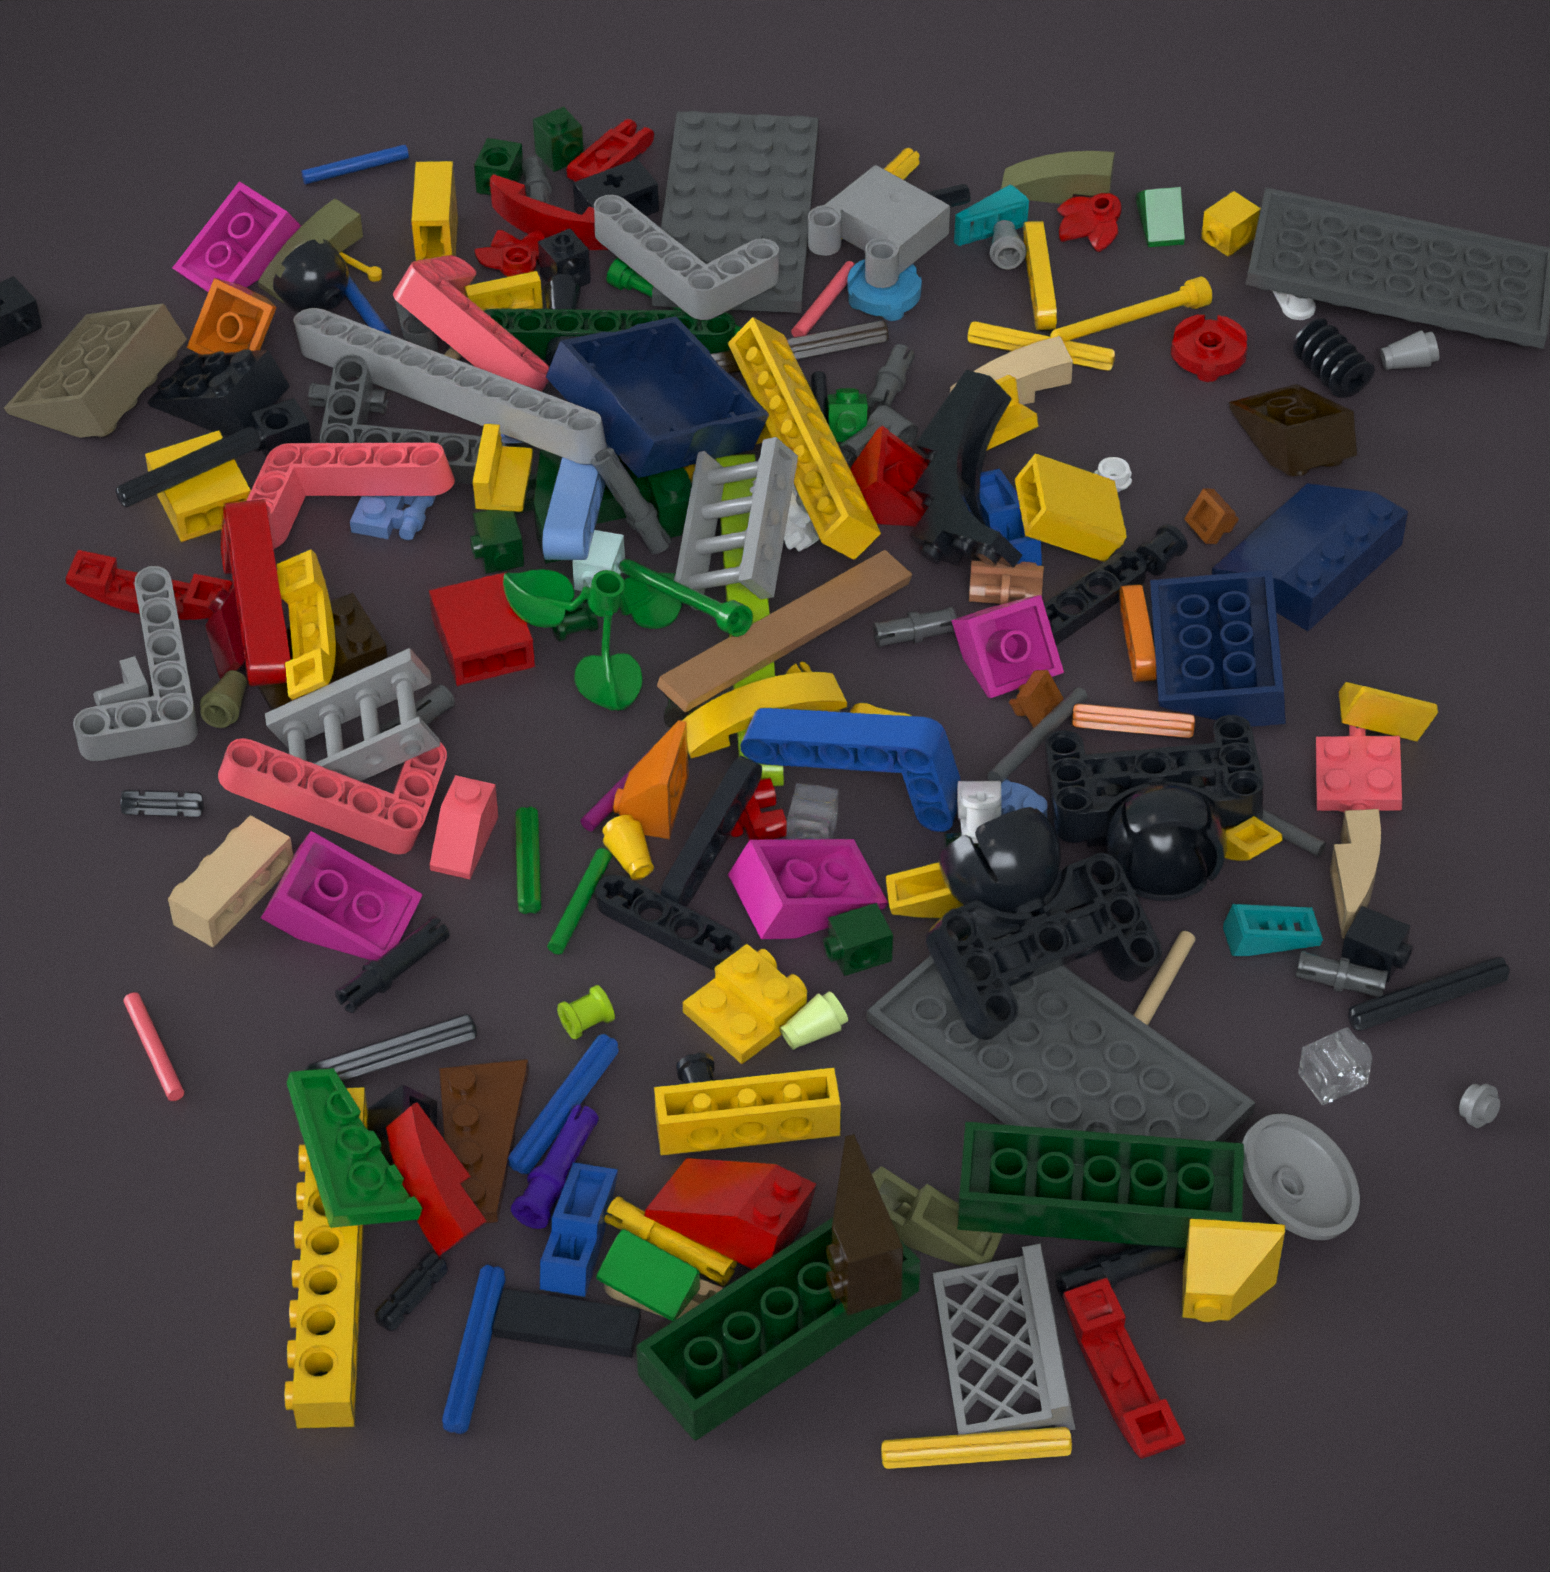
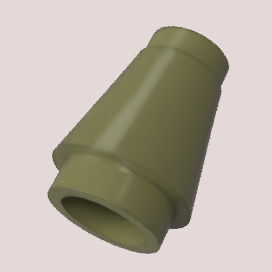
[200,670,247,728]

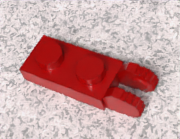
[566,119,655,182]

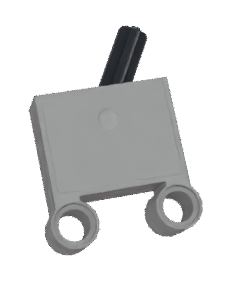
[808,165,971,288]

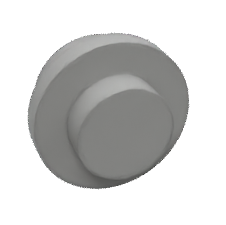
[1459,1084,1500,1128]

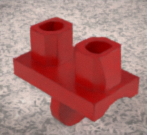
[731,778,787,840]

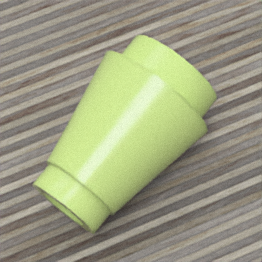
[780,991,848,1050]

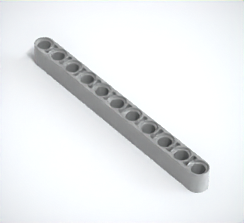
[293,308,607,464]

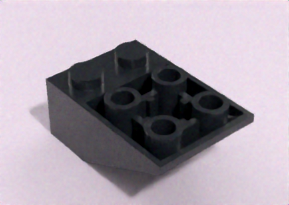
[148,349,290,435]

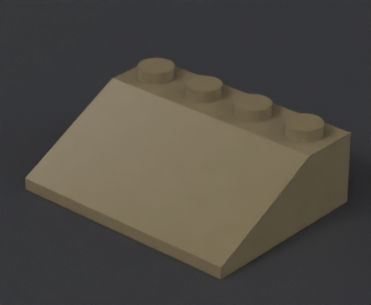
[4,303,187,438]

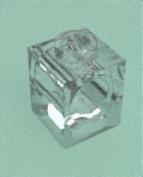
[787,783,838,840]
[1298,1027,1373,1106]

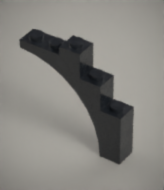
[909,370,1022,568]

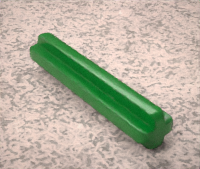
[515,806,541,914]

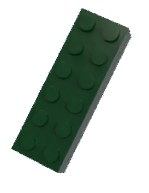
[957,1122,1244,1248]
[636,1217,920,1441]

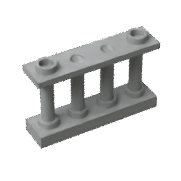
[674,437,798,610]
[265,648,441,781]

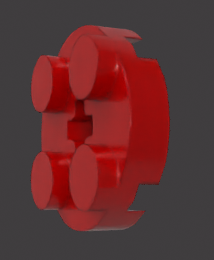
[1171,314,1248,382]

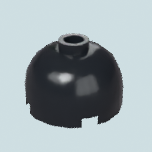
[273,239,349,312]

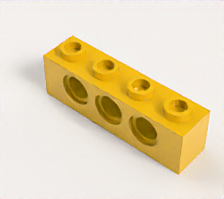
[654,1068,841,1155]

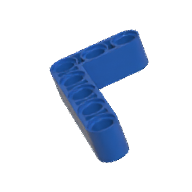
[740,708,961,832]

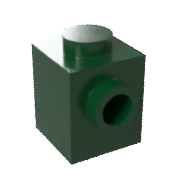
[533,106,584,172]
[470,510,524,574]

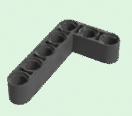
[320,354,506,484]

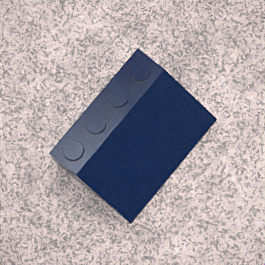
[1212,483,1408,632]
[1150,570,1286,727]

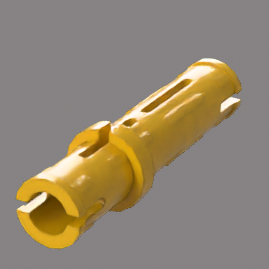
[604,1196,737,1287]

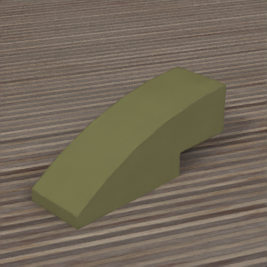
[1001,151,1115,204]
[258,198,363,303]
[872,1166,1003,1267]

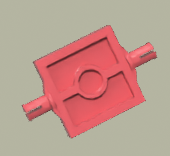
[1316,725,1402,812]

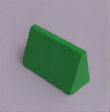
[596,1229,700,1321]

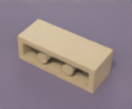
[168,815,293,947]

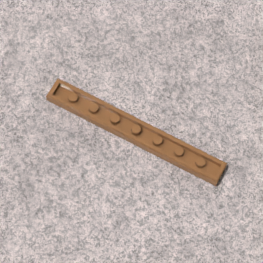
[657,550,913,712]

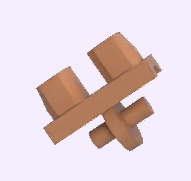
[969,560,1044,605]

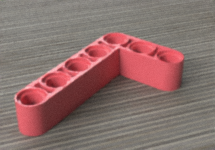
[393,255,549,392]
[246,443,455,549]
[218,738,447,855]

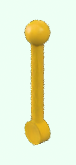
[339,252,382,282]

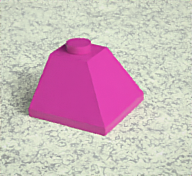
[951,595,1064,698]

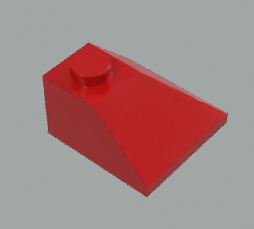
[850,425,929,526]

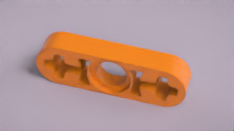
[1119,585,1157,682]

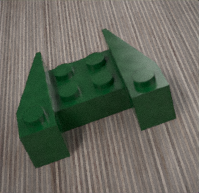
[534,449,692,564]

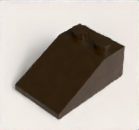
[1229,384,1357,476]
[257,593,388,710]
[826,1134,903,1315]

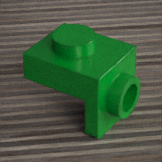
[828,388,867,442]

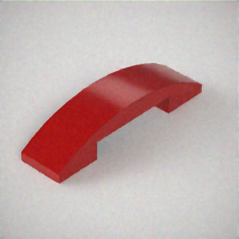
[490,174,609,250]
[66,550,233,620]
[1063,1278,1186,1459]

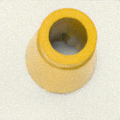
[602,815,654,880]

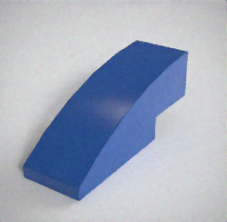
[980,468,1042,566]
[540,1162,618,1297]

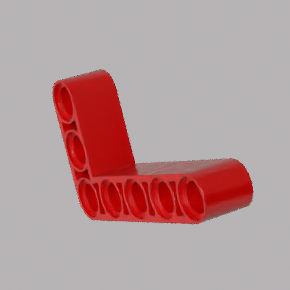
[221,499,290,687]

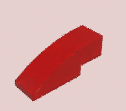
[386,1102,487,1256]

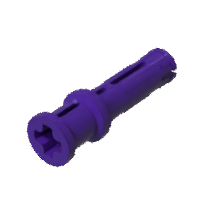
[511,1105,599,1229]

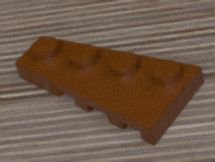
[439,1059,529,1223]

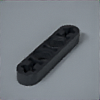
[1044,550,1147,645]
[661,756,762,907]
[596,875,742,971]

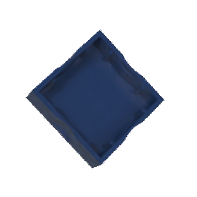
[546,316,769,478]

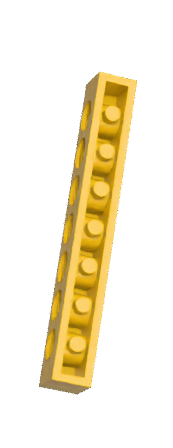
[728,317,881,560]
[284,1087,368,1429]

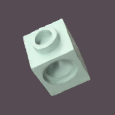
[572,530,625,591]

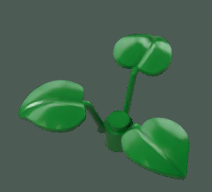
[503,569,682,711]

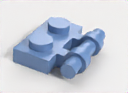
[350,496,436,540]

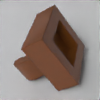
[1184,488,1239,544]
[1009,670,1064,728]

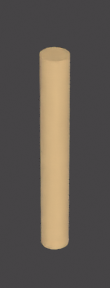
[1133,931,1195,1025]

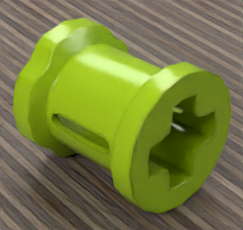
[557,985,615,1040]

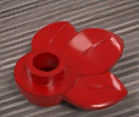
[1057,193,1122,252]
[474,230,545,277]

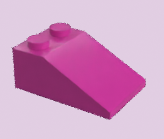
[172,181,301,292]
[261,831,423,961]
[728,839,888,939]

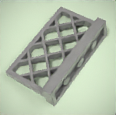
[933,1244,1075,1435]

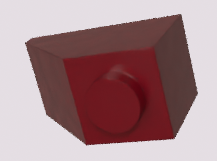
[205,587,245,678]

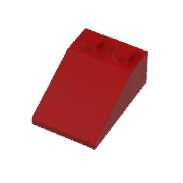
[644,1158,817,1269]

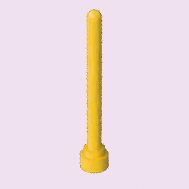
[1050,276,1212,343]

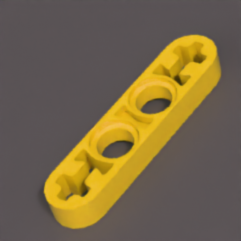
[1023,221,1057,330]

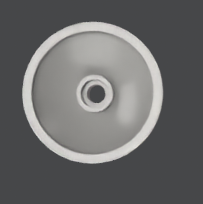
[1243,1114,1360,1240]

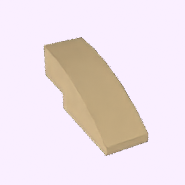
[950,336,1073,405]
[1330,809,1381,939]

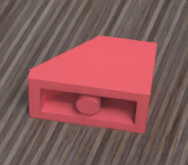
[430,775,499,880]

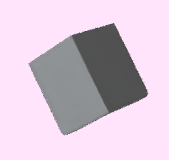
[93,656,150,706]

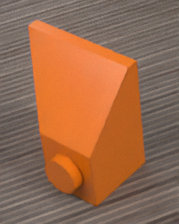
[187,278,277,355]
[613,720,689,839]

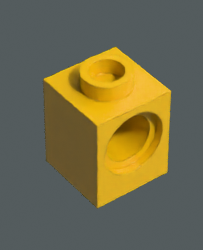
[1201,191,1261,257]

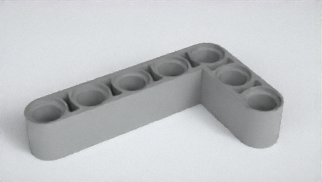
[594,195,779,320]
[73,566,198,761]

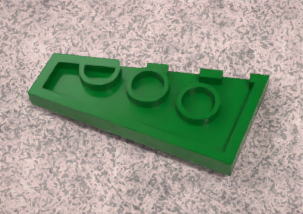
[287,1068,423,1228]

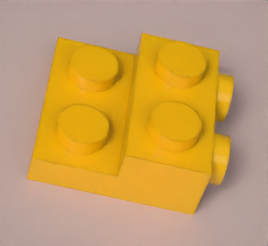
[682,944,807,1064]

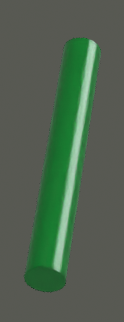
[547,848,612,955]

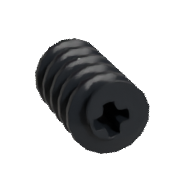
[1293,318,1375,398]

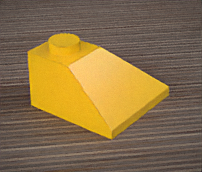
[1182,1219,1285,1322]

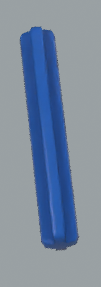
[508,1034,619,1175]
[442,1265,506,1434]

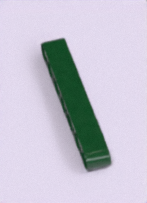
[483,309,735,360]

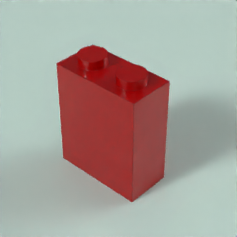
[429,572,535,686]

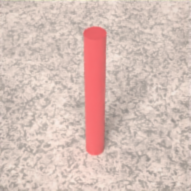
[791,261,855,337]
[123,992,185,1101]

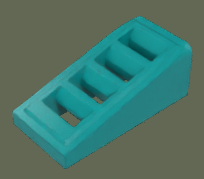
[954,184,1029,246]
[1223,904,1323,956]

